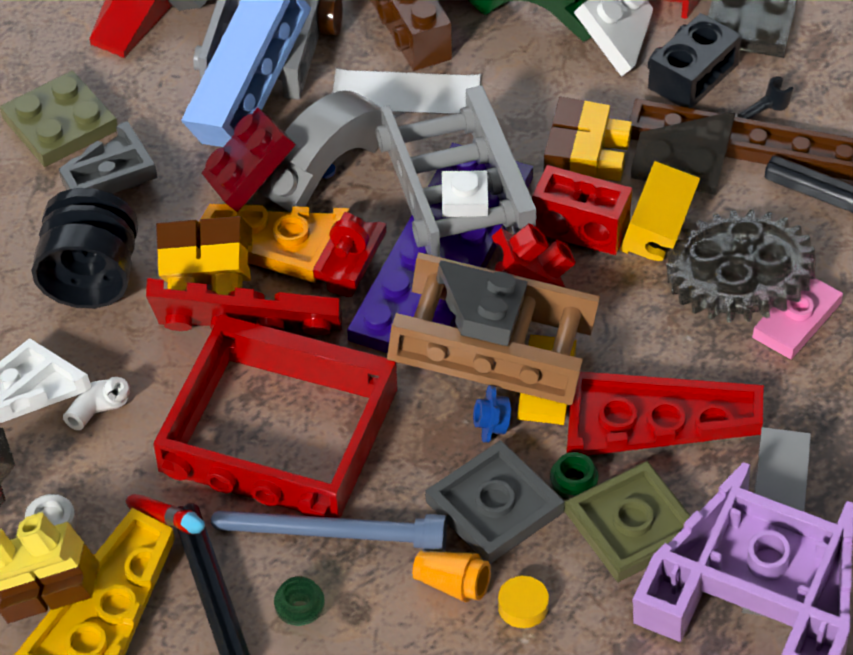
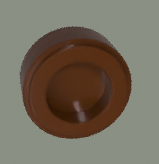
[317,0,343,36]

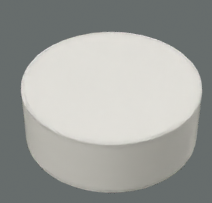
[25,494,76,530]

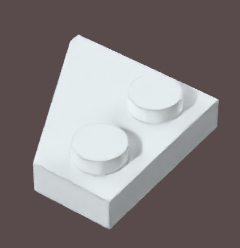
[574,0,653,77]
[0,338,92,423]

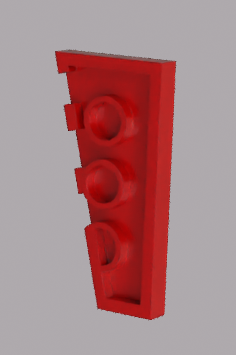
[146,278,343,335]
[566,371,764,456]

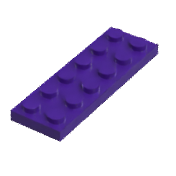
[347,143,533,353]

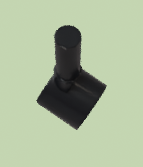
[738,76,794,119]

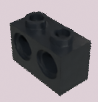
[647,13,742,109]

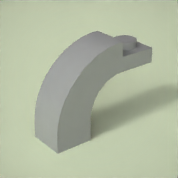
[259,90,396,212]

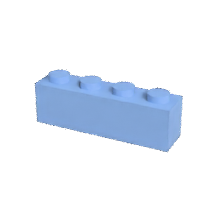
[181,0,311,147]

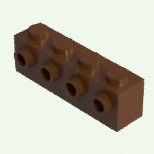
[370,0,452,71]

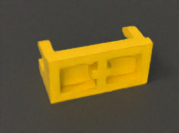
[619,161,700,261]

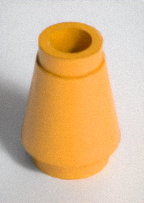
[412,550,491,603]

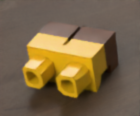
[543,96,632,182]
[156,216,252,295]

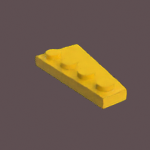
[14,508,175,655]

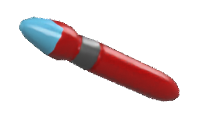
[125,494,205,534]

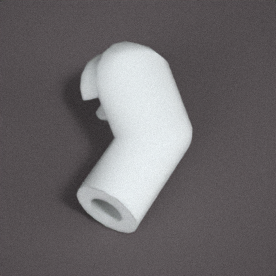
[63,376,130,430]

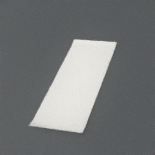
[333,68,481,114]

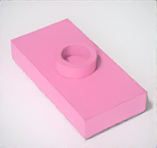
[752,272,843,360]

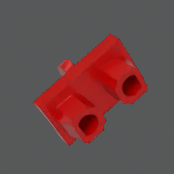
[313,212,387,297]
[491,223,576,288]

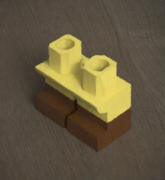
[0,512,100,624]

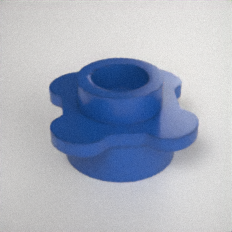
[473,385,511,443]

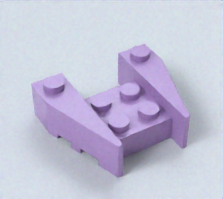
[633,462,853,655]

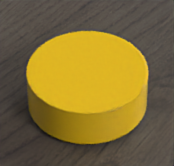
[498,576,549,628]

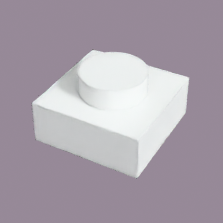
[442,171,488,217]

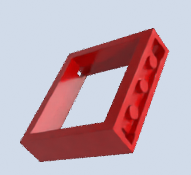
[153,315,397,518]

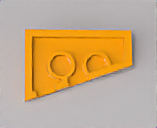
[199,204,350,283]

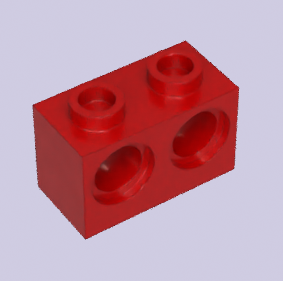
[532,165,633,256]

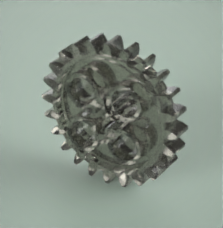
[666,209,816,322]

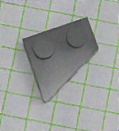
[436,260,528,347]

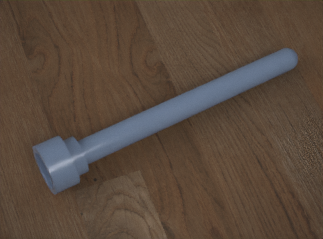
[211,510,447,552]

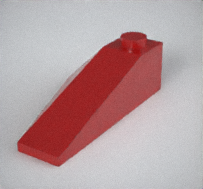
[89,0,173,58]

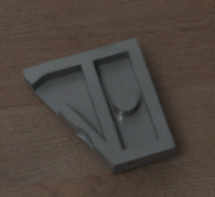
[59,121,158,193]

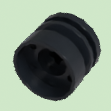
[31,188,138,309]

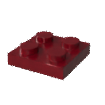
[201,107,296,213]

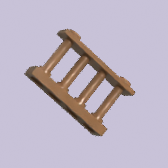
[387,252,600,405]

